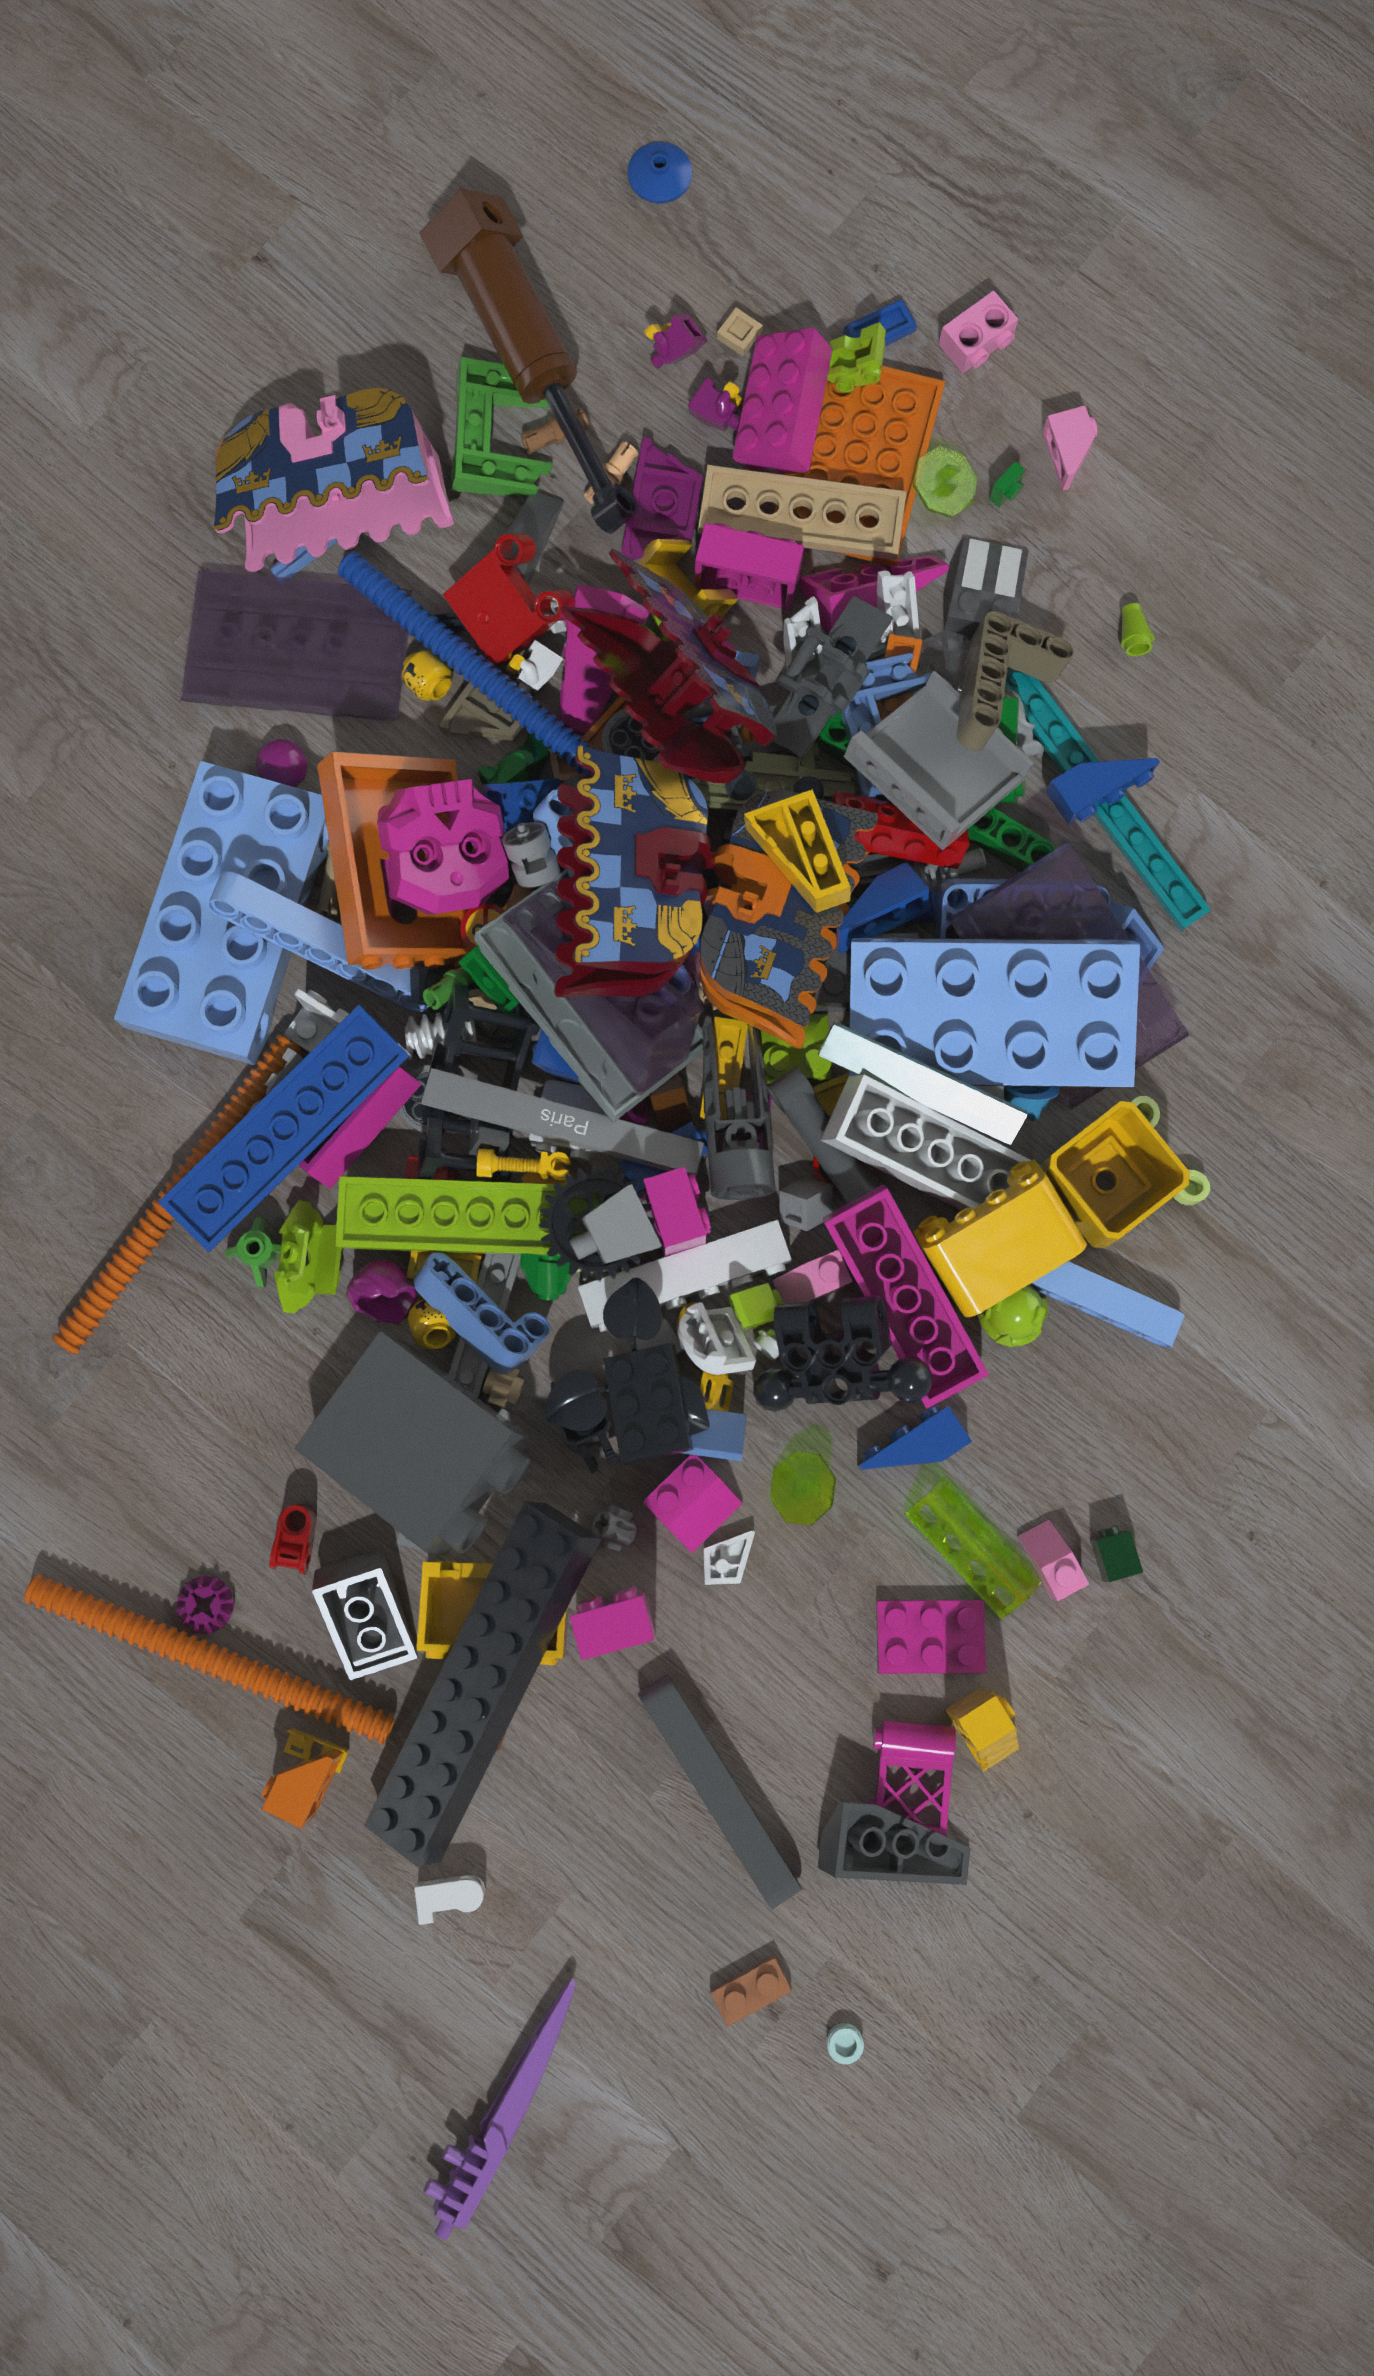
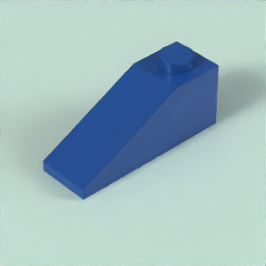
[837,862,929,954]

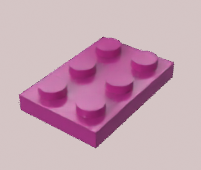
[876,1600,986,1674]

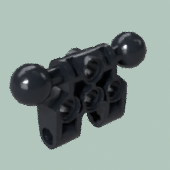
[753,1295,933,1412]

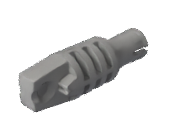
[908,847,987,888]

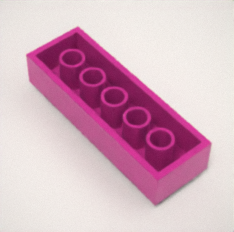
[822,1184,989,1409]

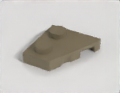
[438,681,522,741]

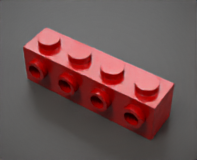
[831,791,969,870]

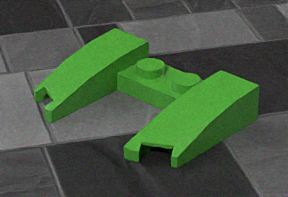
[451,357,552,495]

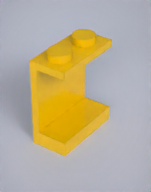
[638,539,739,618]

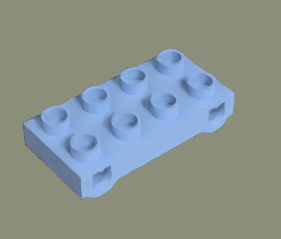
[114,761,329,1066]
[849,937,1140,1087]

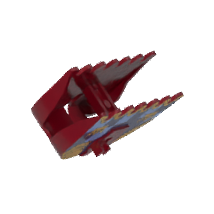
[554,746,715,998]

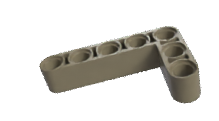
[957,611,1074,751]

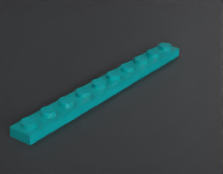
[1005,667,1211,932]

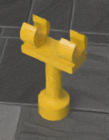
[477,1148,572,1182]

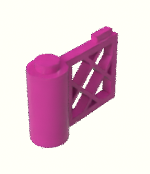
[869,1720,956,1836]

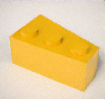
[744,789,851,913]
[945,1687,1019,1772]

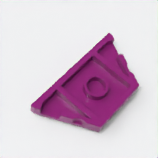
[621,437,703,560]

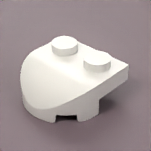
[677,1302,756,1375]

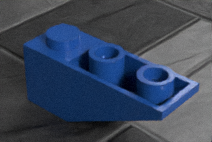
[1046,758,1160,825]
[857,1405,972,1470]

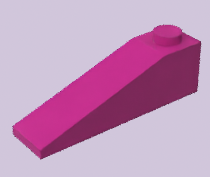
[799,555,949,633]
[559,584,650,736]

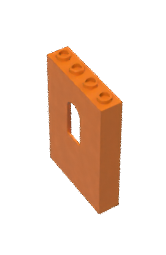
[317,752,472,970]

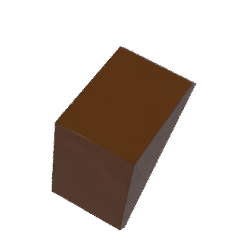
[648,1073,694,1133]

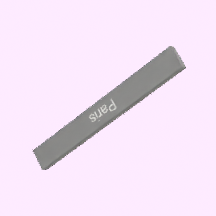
[421,1068,704,1177]

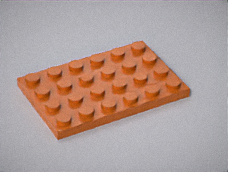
[773,366,945,566]

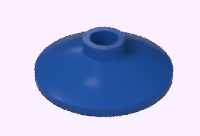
[628,142,692,204]

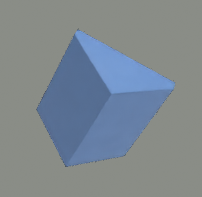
[682,1409,747,1461]

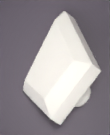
[704,1531,755,1585]

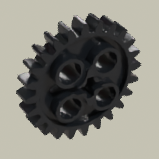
[539,1165,655,1282]

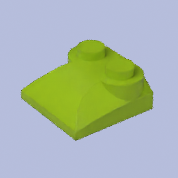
[760,1014,832,1084]

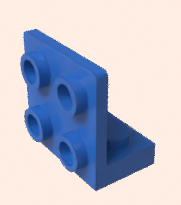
[482,778,560,854]

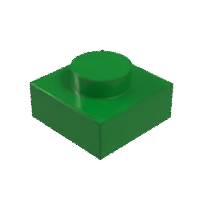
[989,461,1025,508]

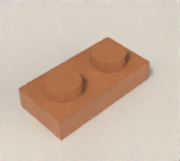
[710,1955,792,2027]

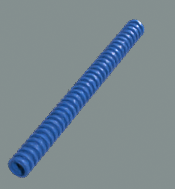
[338,551,597,777]

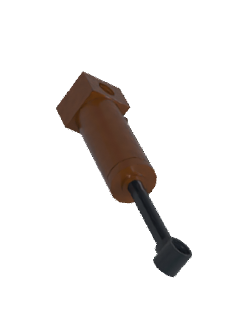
[419,188,638,534]

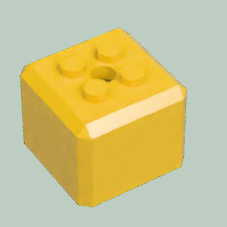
[1041,1101,1190,1248]

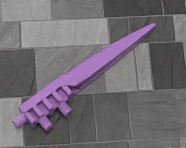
[423,1978,575,2240]

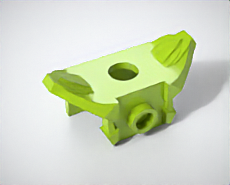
[273,1200,343,1314]

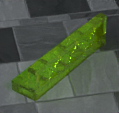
[904,1477,1042,1619]

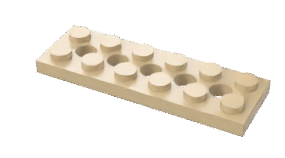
[698,465,907,560]

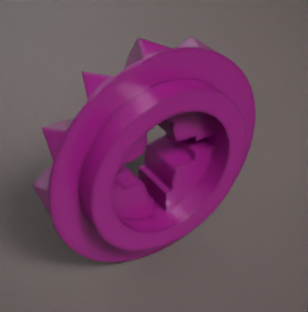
[176,1576,234,1634]

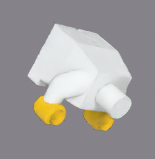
[505,640,563,695]

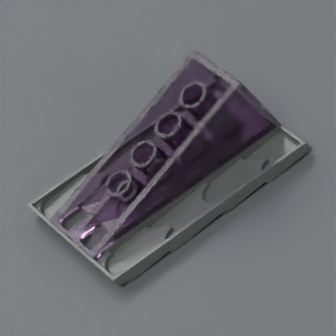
[474,870,703,1123]

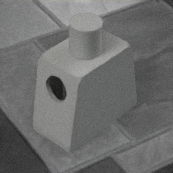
[569,1184,662,1264]

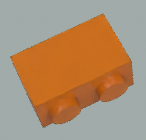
[261,1749,344,1829]

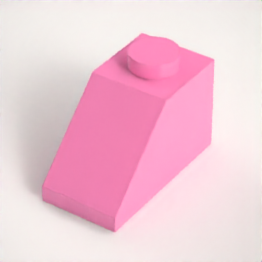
[1042,405,1097,491]
[772,1250,852,1304]
[1017,1520,1090,1601]

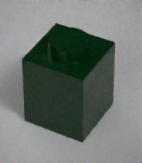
[1090,1525,1143,1582]

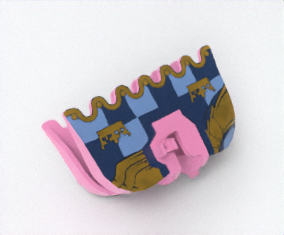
[214,388,454,573]

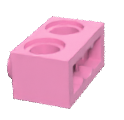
[938,290,1018,373]

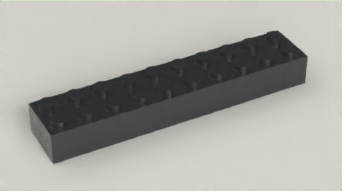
[364,1501,602,1867]

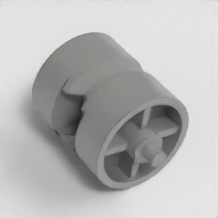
[502,822,560,888]

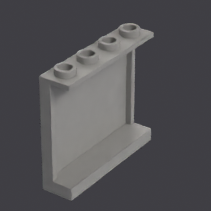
[844,671,1034,850]

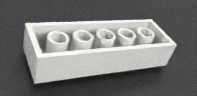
[821,1074,1043,1211]

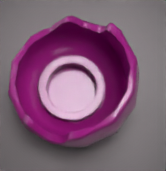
[256,738,308,787]

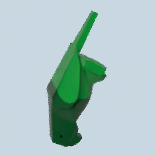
[478,732,551,784]

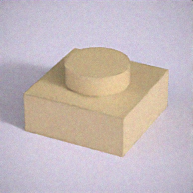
[717,308,763,357]

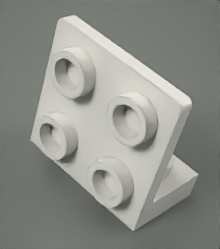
[283,989,349,1053]

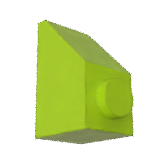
[728,1283,784,1333]

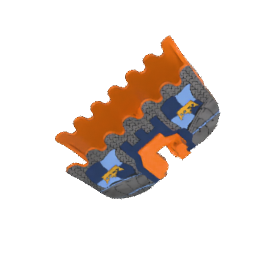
[700,790,878,1049]

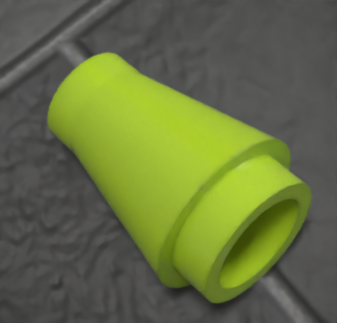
[1121,603,1155,657]

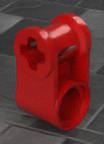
[269,1504,317,1575]

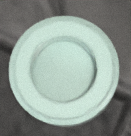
[826,2023,864,2064]

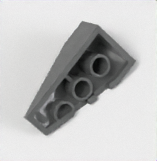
[818,1801,971,1885]

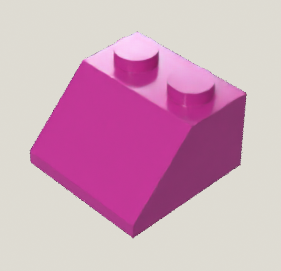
[643,1454,743,1553]

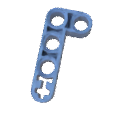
[413,1253,551,1374]

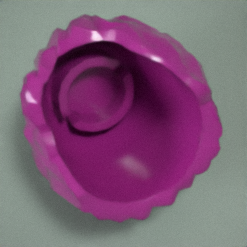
[346,1260,418,1325]

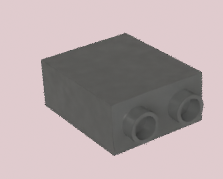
[294,1331,532,1555]

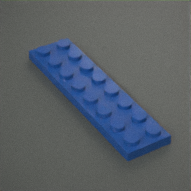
[158,1004,410,1253]

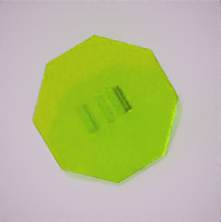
[912,446,978,518]
[770,1452,836,1526]

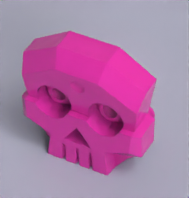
[377,779,509,914]

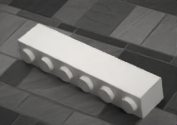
[578,1220,791,1332]

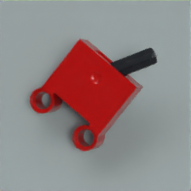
[431,533,575,667]

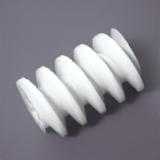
[405,1013,477,1060]

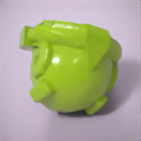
[978,1285,1048,1348]

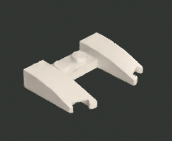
[783,571,920,683]

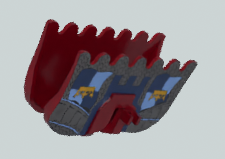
[561,548,777,783]

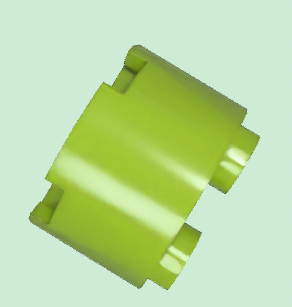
[827,322,886,392]

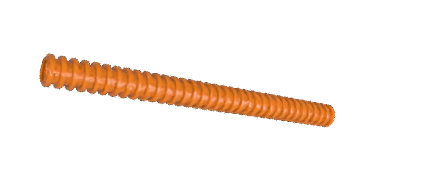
[52,1034,303,1354]
[24,1574,395,1745]

